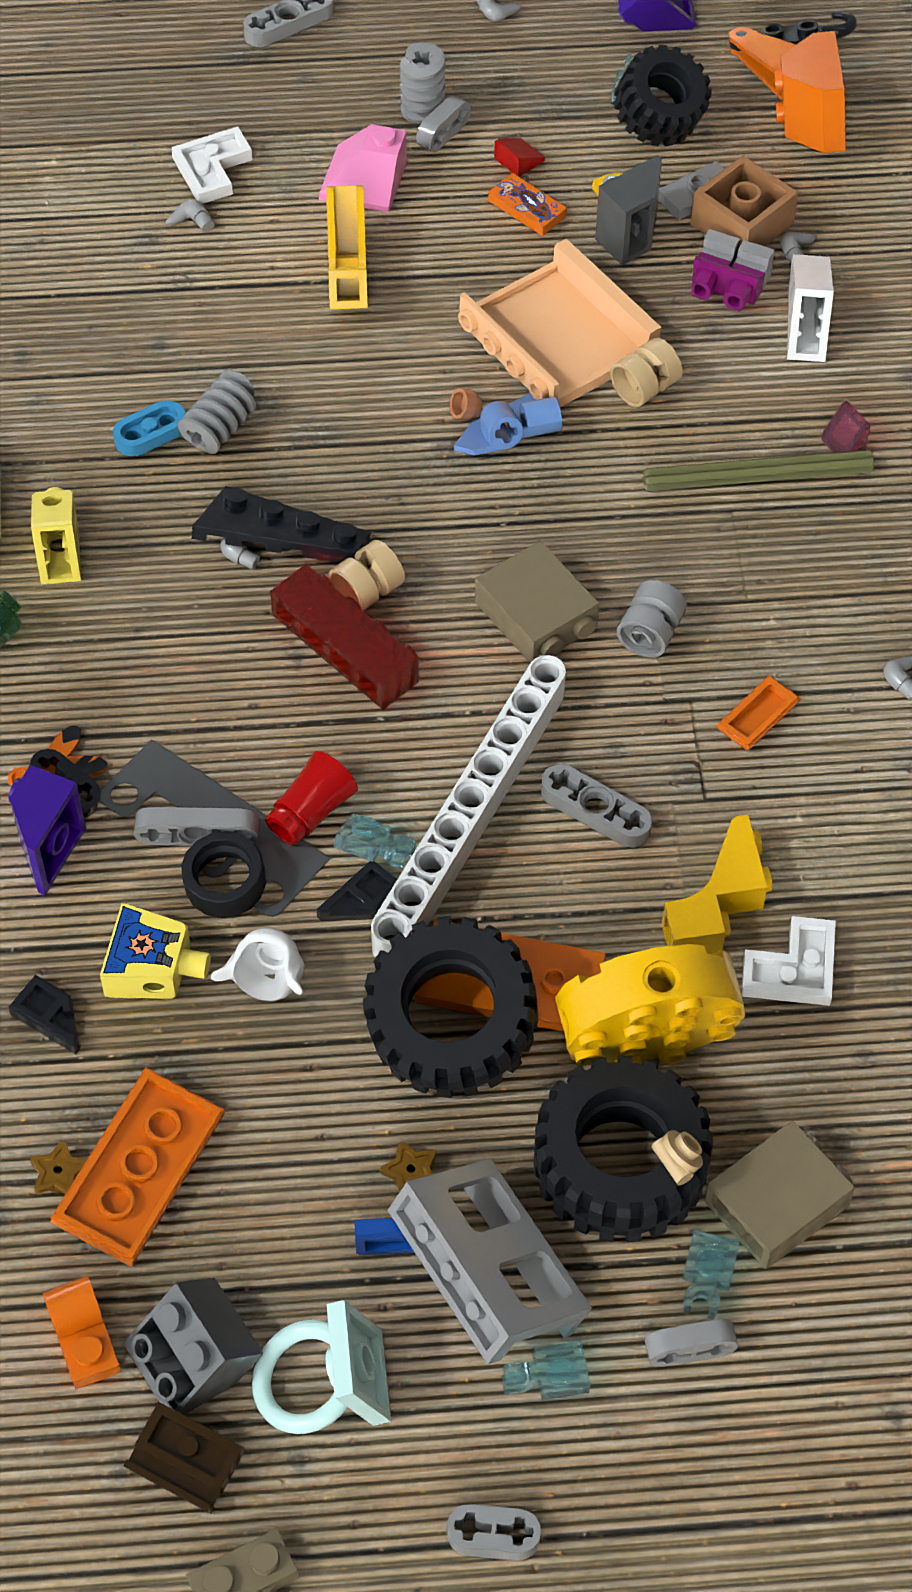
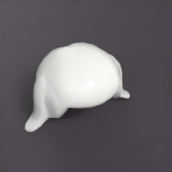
[211,927,305,1001]

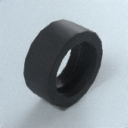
[181,831,266,918]

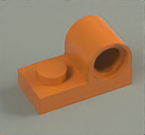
[42,1275,121,1390]

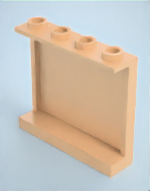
[458,239,661,407]

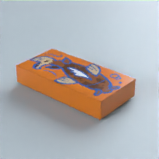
[488,173,567,236]

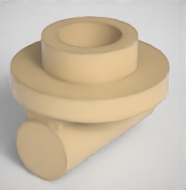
[652,1130,703,1186]

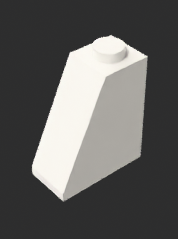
[787,254,834,362]

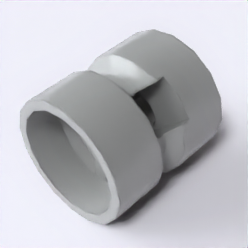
[616,580,687,658]

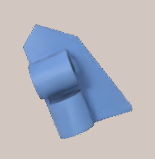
[454,392,562,455]

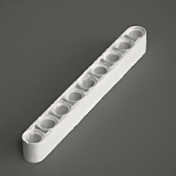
[371,655,566,958]

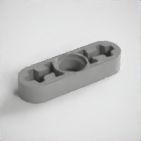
[243,0,334,47]
[541,764,652,848]
[134,807,260,846]

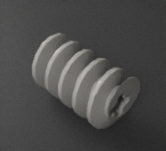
[400,42,445,124]
[177,370,256,454]

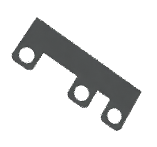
[99,739,330,916]

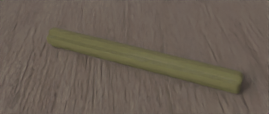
[643,449,874,491]

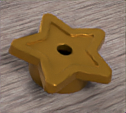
[30,1141,87,1194]
[380,1142,437,1192]

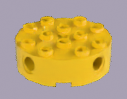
[555,944,745,1066]

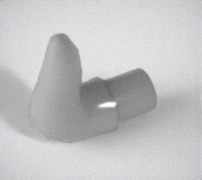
[476,0,521,22]
[166,199,215,232]
[780,231,816,264]
[220,538,260,570]
[883,655,912,701]

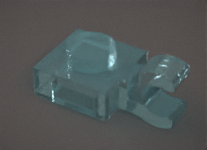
[501,1341,591,1400]

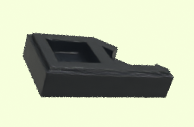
[316,859,397,921]
[8,975,80,1054]

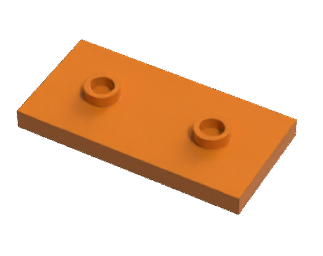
[415,920,606,1032]
[51,1067,225,1267]

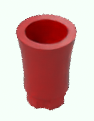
[265,751,358,846]

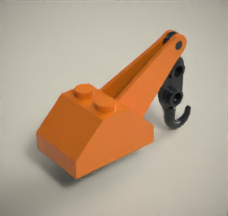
[729,11,857,153]

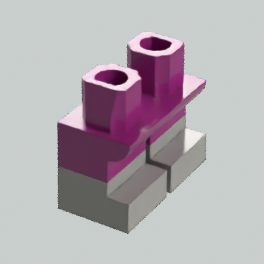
[691,229,775,311]

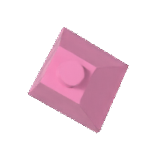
[319,124,407,213]

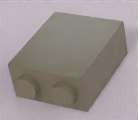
[475,540,599,663]
[705,1120,855,1270]

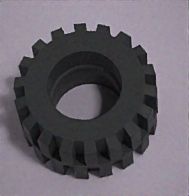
[613,45,712,147]

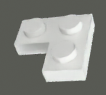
[171,126,252,204]
[741,916,836,1006]

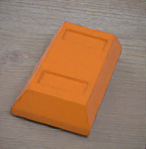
[716,675,801,751]

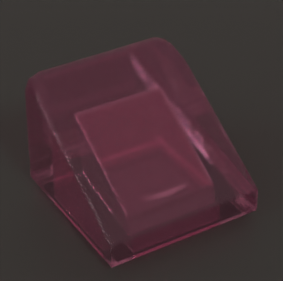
[821,401,871,452]

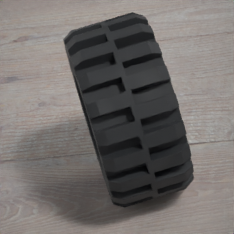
[363,916,538,1098]
[534,1056,713,1243]

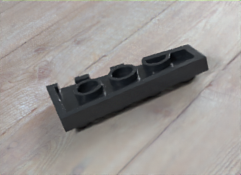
[192,486,370,563]

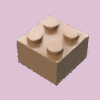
[691,155,798,247]

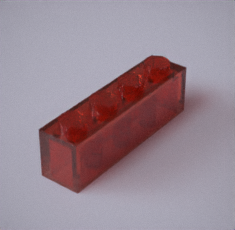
[270,564,419,710]

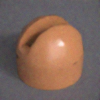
[449,388,483,420]

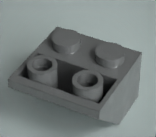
[595,155,662,265]
[123,1277,263,1415]

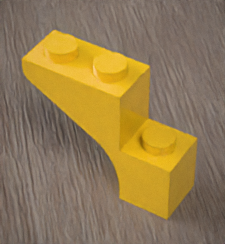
[326,185,368,309]
[662,814,772,954]

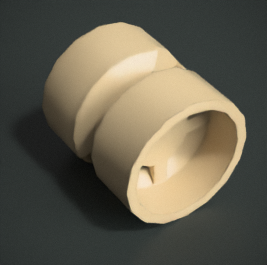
[610,337,683,407]
[328,540,405,614]

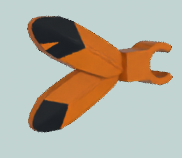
[8,725,107,785]

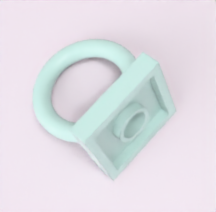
[252,1300,391,1434]

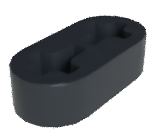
[29,749,101,818]

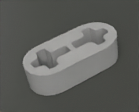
[416,95,471,152]
[644,1319,739,1367]
[447,1504,541,1561]

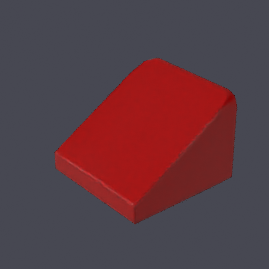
[494,138,545,177]

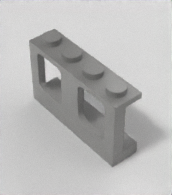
[388,1158,592,1364]

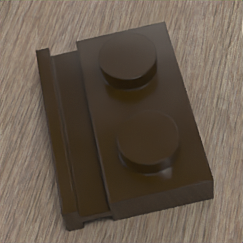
[123,1402,246,1514]

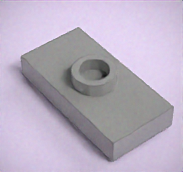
[658,161,724,220]

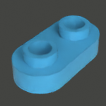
[113,400,186,456]

